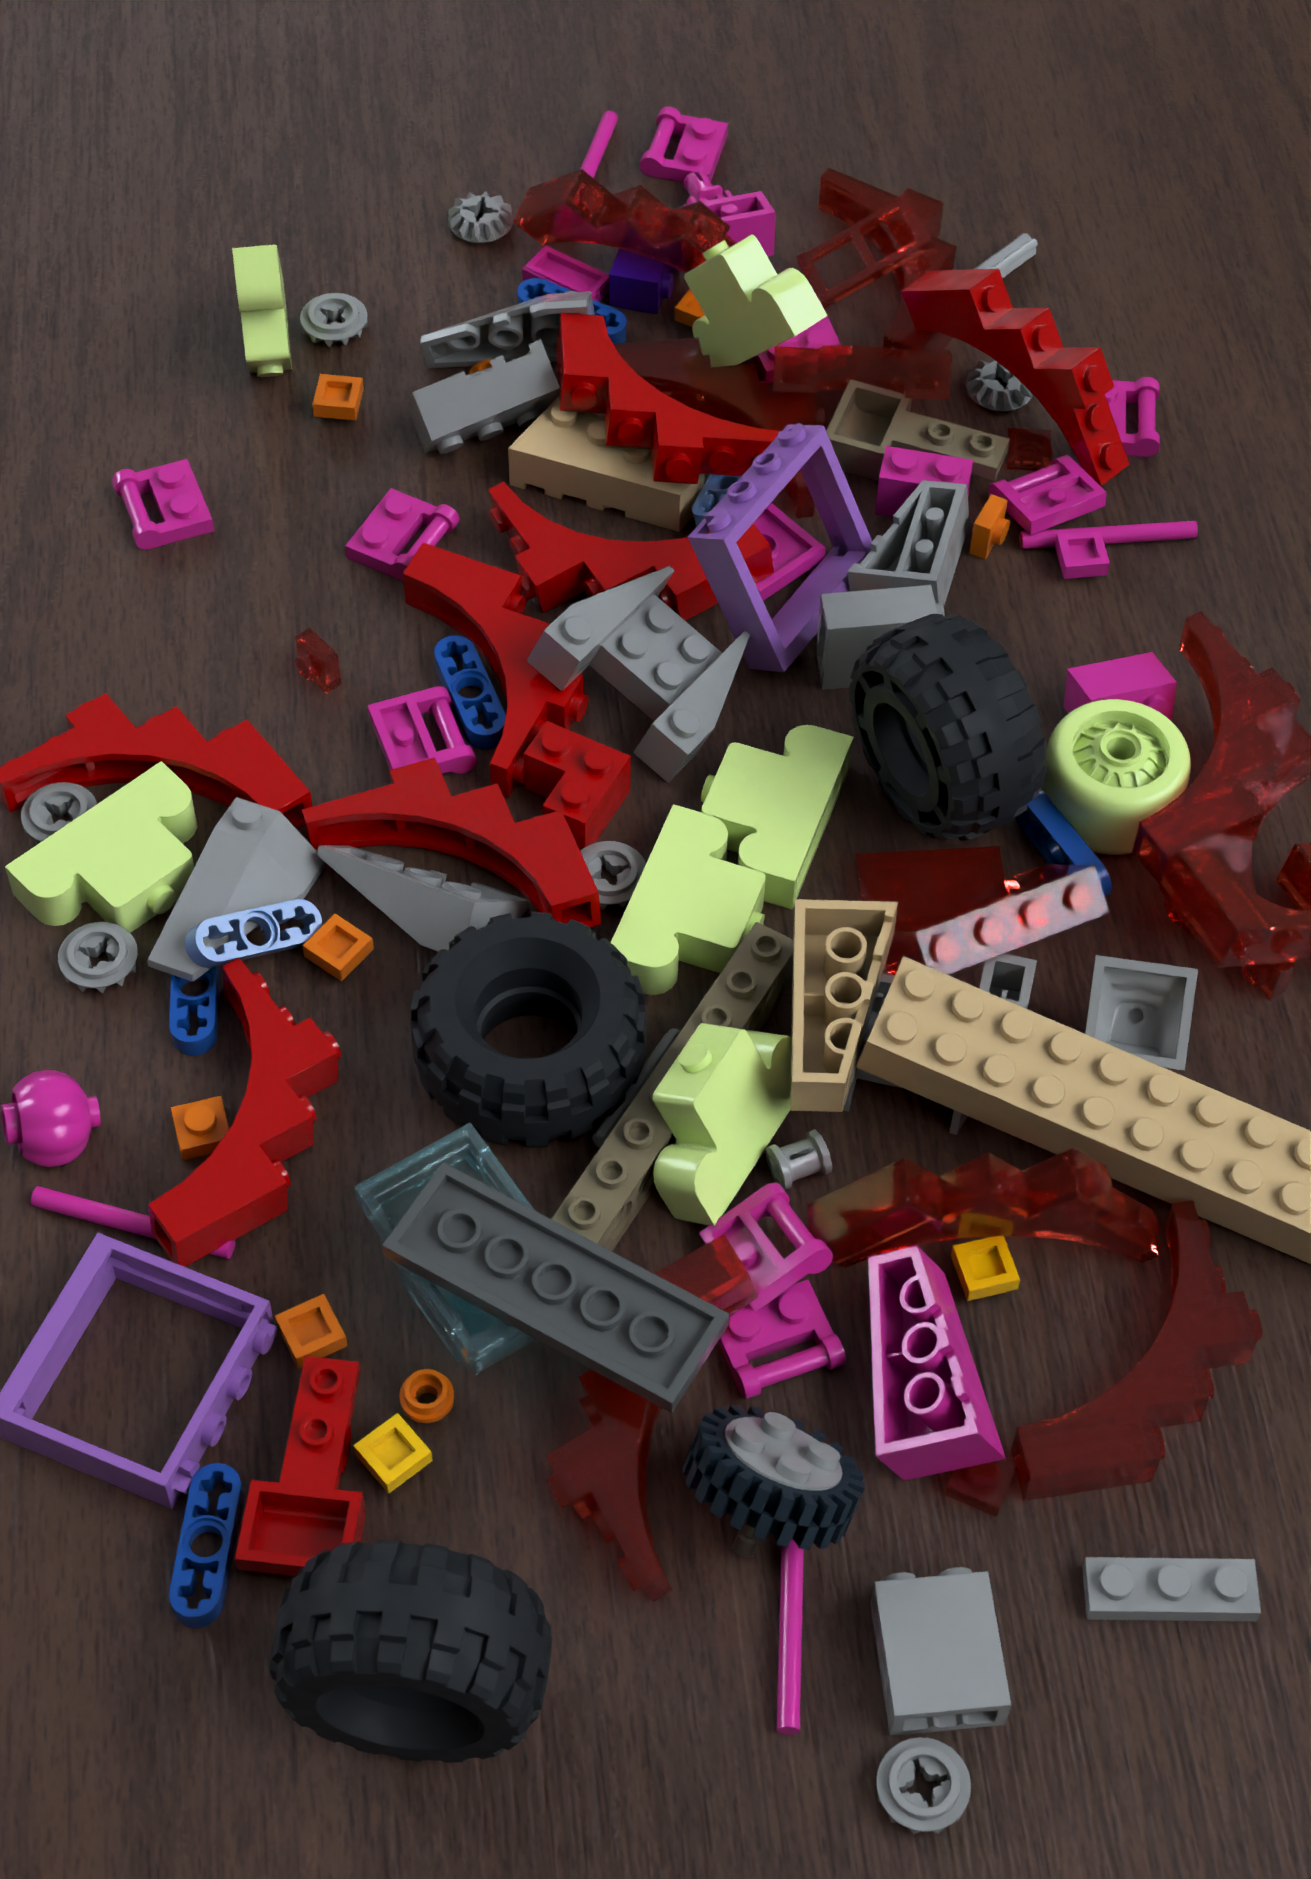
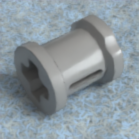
[766,1129,832,1190]

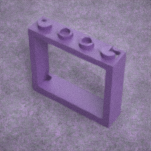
[688,423,872,672]
[0,1233,277,1509]

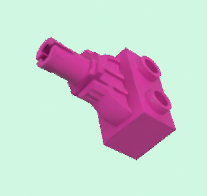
[683,171,775,267]

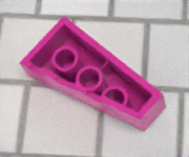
[868,1245,1006,1481]

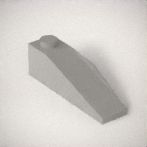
[421,291,595,369]
[148,797,325,982]
[317,845,529,952]

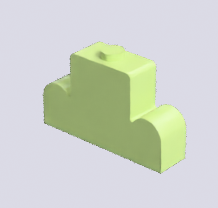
[684,235,828,376]
[232,244,292,377]
[701,725,854,909]
[5,761,197,933]
[611,804,765,995]
[653,1023,792,1226]

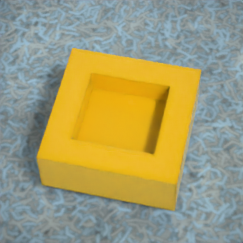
[951,1234,1020,1301]
[353,1413,433,1494]

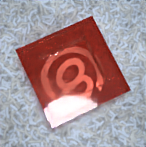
[1007,428,1052,471]

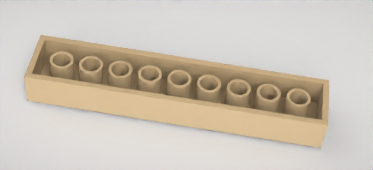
[856,956,1311,1264]

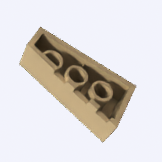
[508,396,704,532]
[790,899,898,1112]

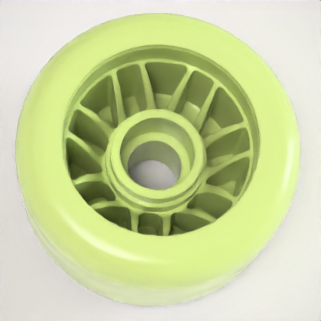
[1040,699,1191,855]

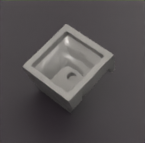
[1085,955,1198,1071]

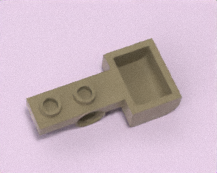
[826,379,1010,481]

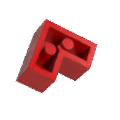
[524,721,631,851]

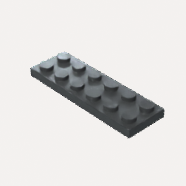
[382,1162,730,1413]

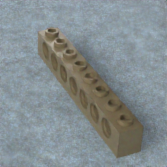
[552,922,793,1251]

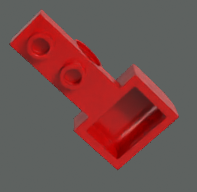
[235,1356,366,1577]

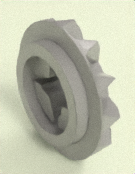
[448,191,513,243]
[300,293,368,347]
[966,358,1033,411]
[21,782,97,845]
[580,841,646,910]
[58,922,139,994]
[876,1737,971,1834]

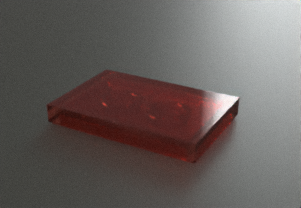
[855,846,1013,941]

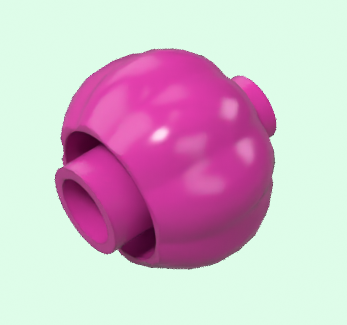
[1,1070,101,1167]

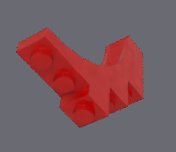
[901,268,1130,486]
[556,313,779,484]
[488,481,774,621]
[403,543,589,799]
[0,693,312,830]
[301,757,602,928]
[148,958,341,1267]

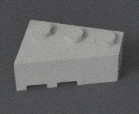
[406,339,560,454]
[847,480,970,607]

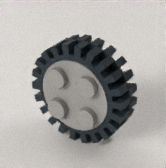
[683,1405,865,1558]

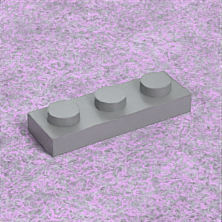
[1082,1557,1261,1622]

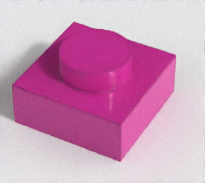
[1055,530,1110,579]

